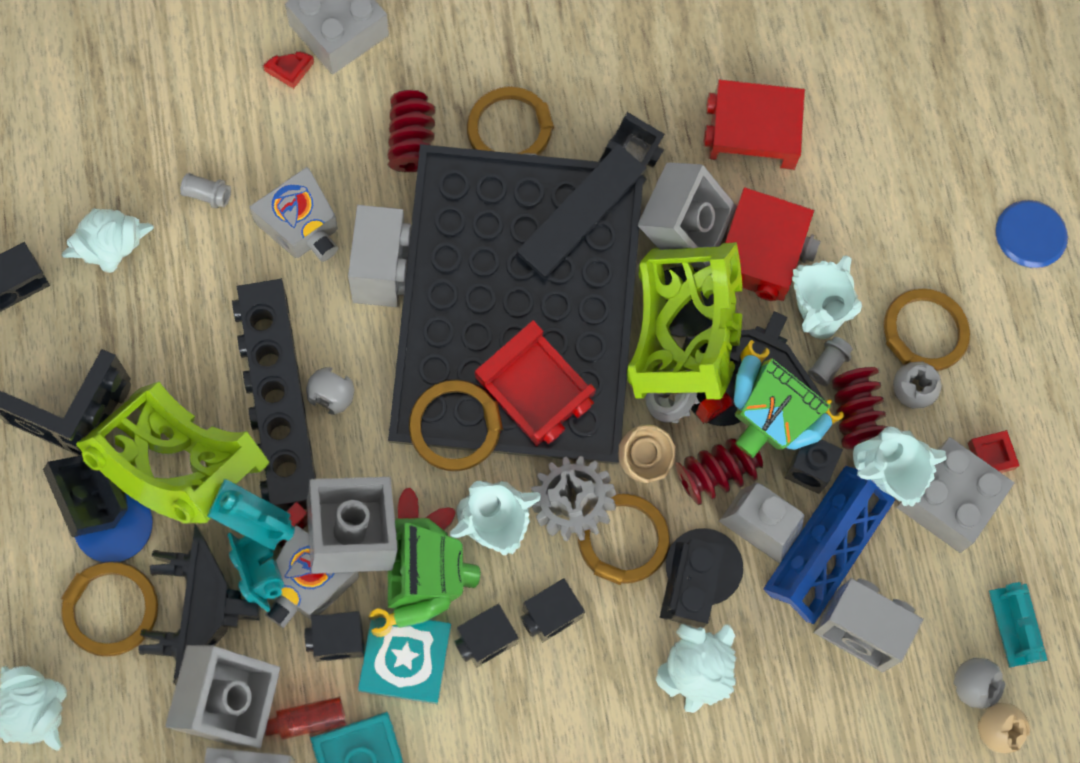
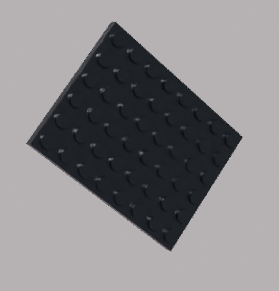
[388,144,644,465]

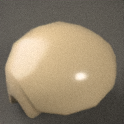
[618,425,676,484]

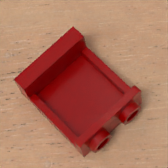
[704,79,805,170]
[725,187,815,301]
[475,320,596,446]

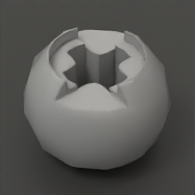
[893,362,942,409]
[306,367,354,415]
[954,658,1005,709]

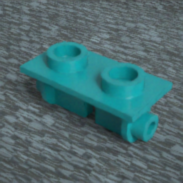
[207,479,295,550]
[227,532,284,612]
[989,582,1048,668]

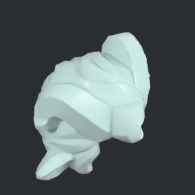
[62,208,154,273]
[792,255,862,339]
[853,426,946,507]
[450,481,541,555]
[656,624,736,713]
[0,666,67,750]

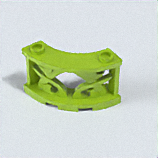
[627,242,742,399]
[76,382,270,524]

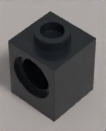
[784,439,843,494]
[520,578,585,643]
[454,603,519,668]
[304,611,365,662]

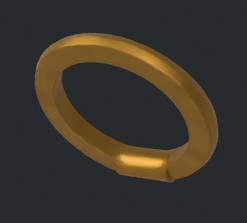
[467,87,555,156]
[883,289,970,371]
[409,380,503,471]
[578,494,670,586]
[61,561,158,656]

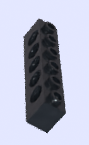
[232,278,316,512]

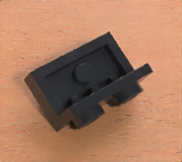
[43,455,128,537]

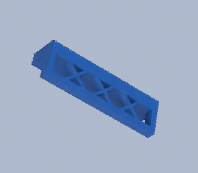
[763,466,895,624]

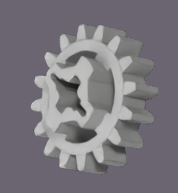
[531,456,616,541]

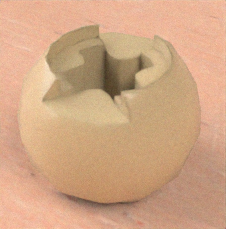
[977,702,1030,754]

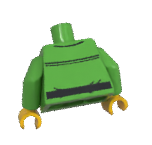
[369,518,481,637]

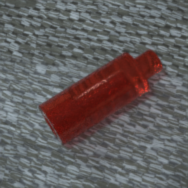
[264,696,346,740]

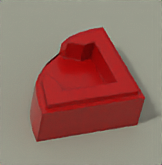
[263,52,314,89]
[695,392,734,424]

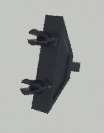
[682,311,826,402]
[138,523,261,685]

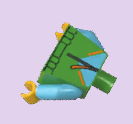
[734,340,844,458]

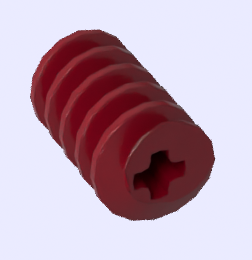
[387,90,436,173]
[832,367,888,451]
[675,433,763,506]

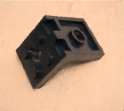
[0,349,131,456]

